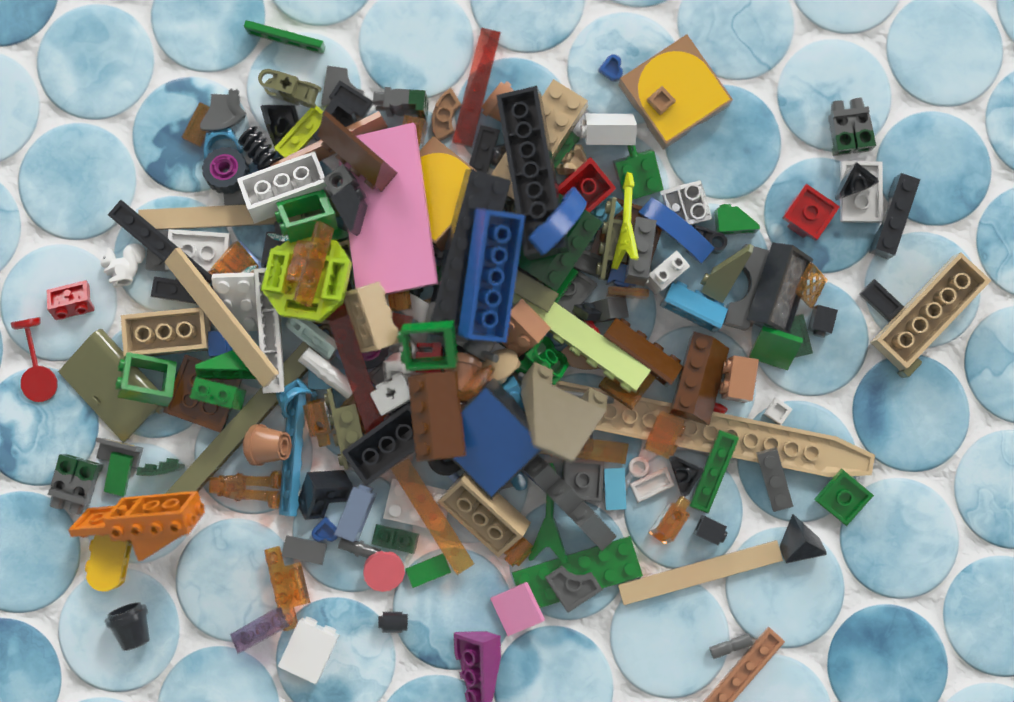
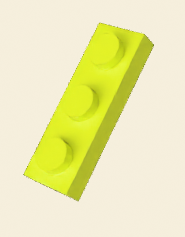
[274,105,324,158]

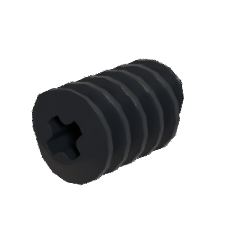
[238,126,281,171]

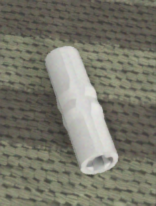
[298,347,358,399]

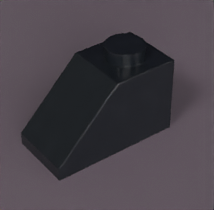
[330,184,368,236]

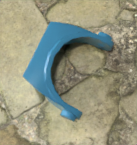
[204,128,244,159]
[276,378,318,418]

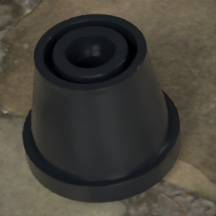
[105,602,150,650]

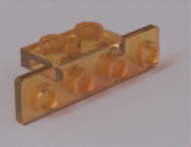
[285,221,334,307]
[264,546,311,631]

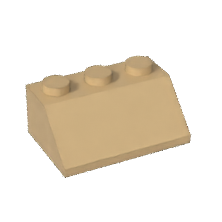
[344,282,398,353]

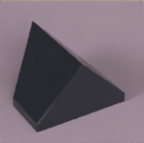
[260,105,299,151]
[835,162,879,201]
[668,456,704,497]
[780,514,827,563]

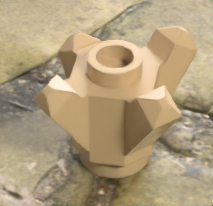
[556,145,587,176]

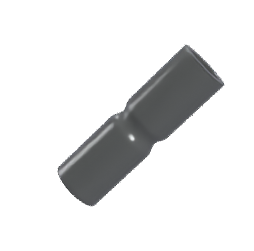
[709,633,753,659]

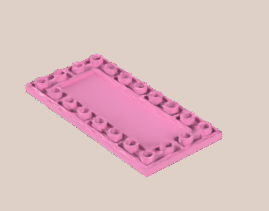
[339,123,438,295]

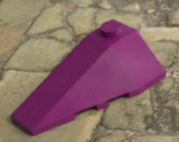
[454,631,501,702]

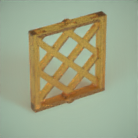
[795,262,827,309]

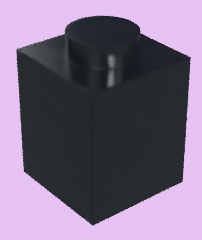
[808,305,838,338]
[693,515,728,546]

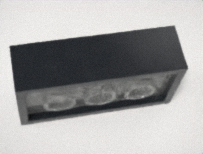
[747,242,814,334]

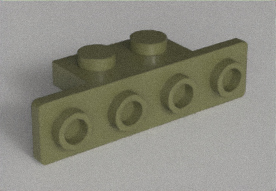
[596,197,632,280]
[324,388,363,470]

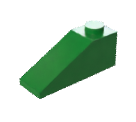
[195,350,256,379]

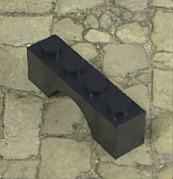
[869,173,921,259]

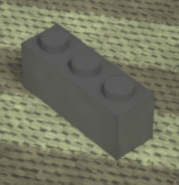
[624,217,657,286]

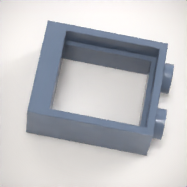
[334,484,377,542]

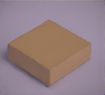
[647,86,676,115]

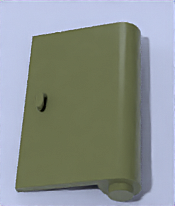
[58,329,165,443]

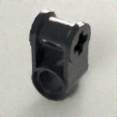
[692,225,727,254]

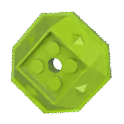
[261,237,352,322]

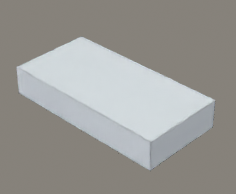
[629,467,675,503]

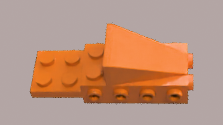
[68,491,205,561]

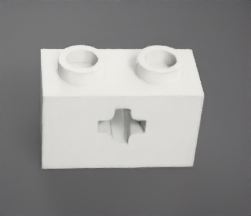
[370,371,413,416]

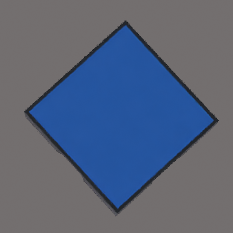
[451,378,542,499]

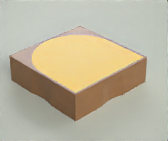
[618,34,733,150]
[419,136,475,252]

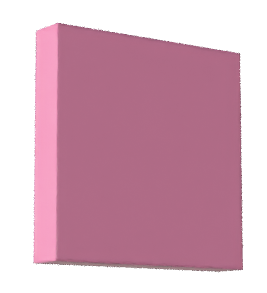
[490,582,545,636]

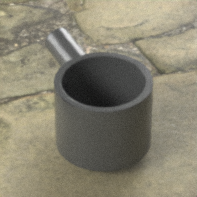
[462,339,499,363]

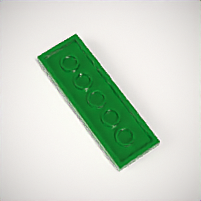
[512,536,643,608]

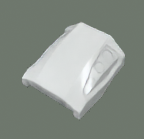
[661,180,712,225]

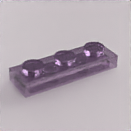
[230,607,289,653]

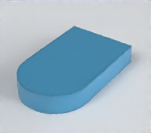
[510,471,527,491]

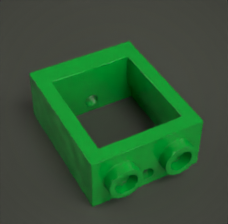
[274,189,338,243]
[398,321,458,371]
[115,352,177,407]
[190,377,247,410]

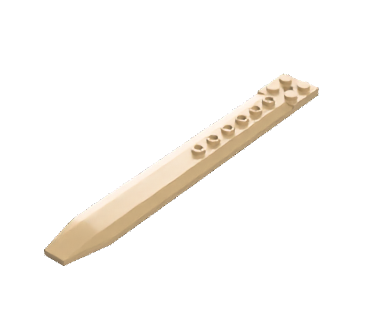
[553,381,875,477]

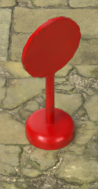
[10,317,58,402]

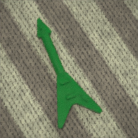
[528,463,568,564]

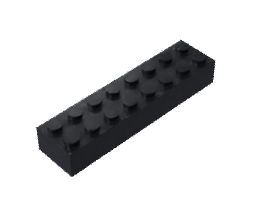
[496,86,570,260]
[425,169,511,343]

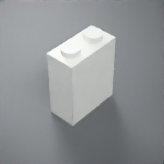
[581,114,637,145]
[278,617,340,684]

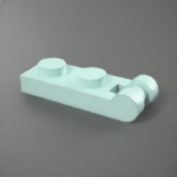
[286,318,340,360]

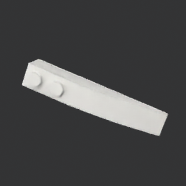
[254,268,285,393]

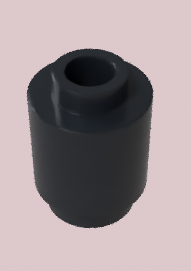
[378,612,408,633]

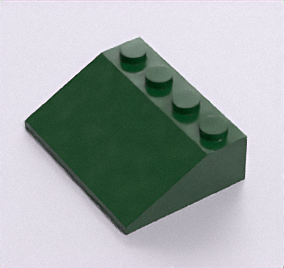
[518,193,603,291]

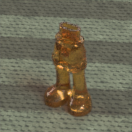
[209,470,282,510]

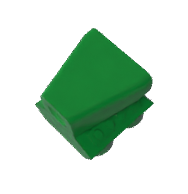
[514,336,570,385]

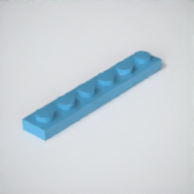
[279,393,307,516]

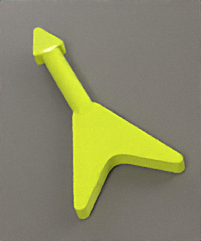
[612,172,638,270]

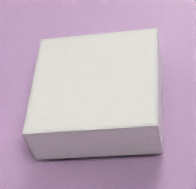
[763,397,793,425]

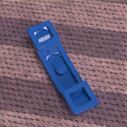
[528,187,587,255]
[638,197,715,264]

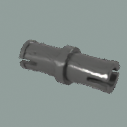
[338,537,381,558]

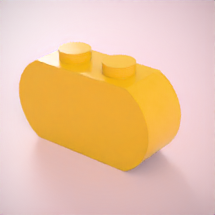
[85,534,132,591]

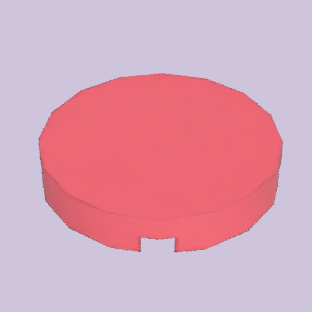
[363,551,405,592]

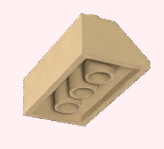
[438,472,531,557]

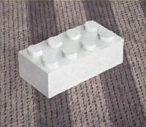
[237,151,330,224]

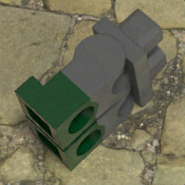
[373,87,429,121]
[828,98,876,156]
[48,454,104,515]

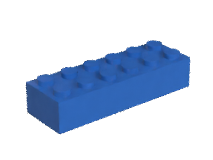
[458,208,525,342]

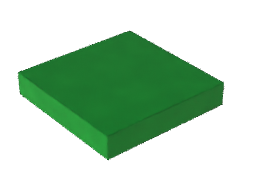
[749,326,803,371]
[814,468,874,526]

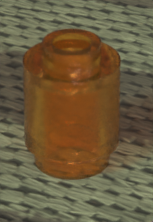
[504,537,534,567]

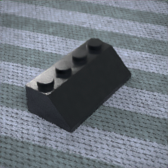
[342,403,415,486]

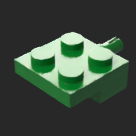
[613,145,664,200]

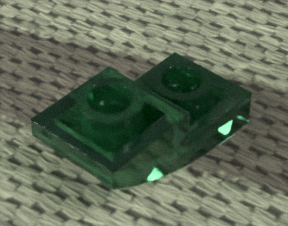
[136,458,185,476]
[372,524,419,554]

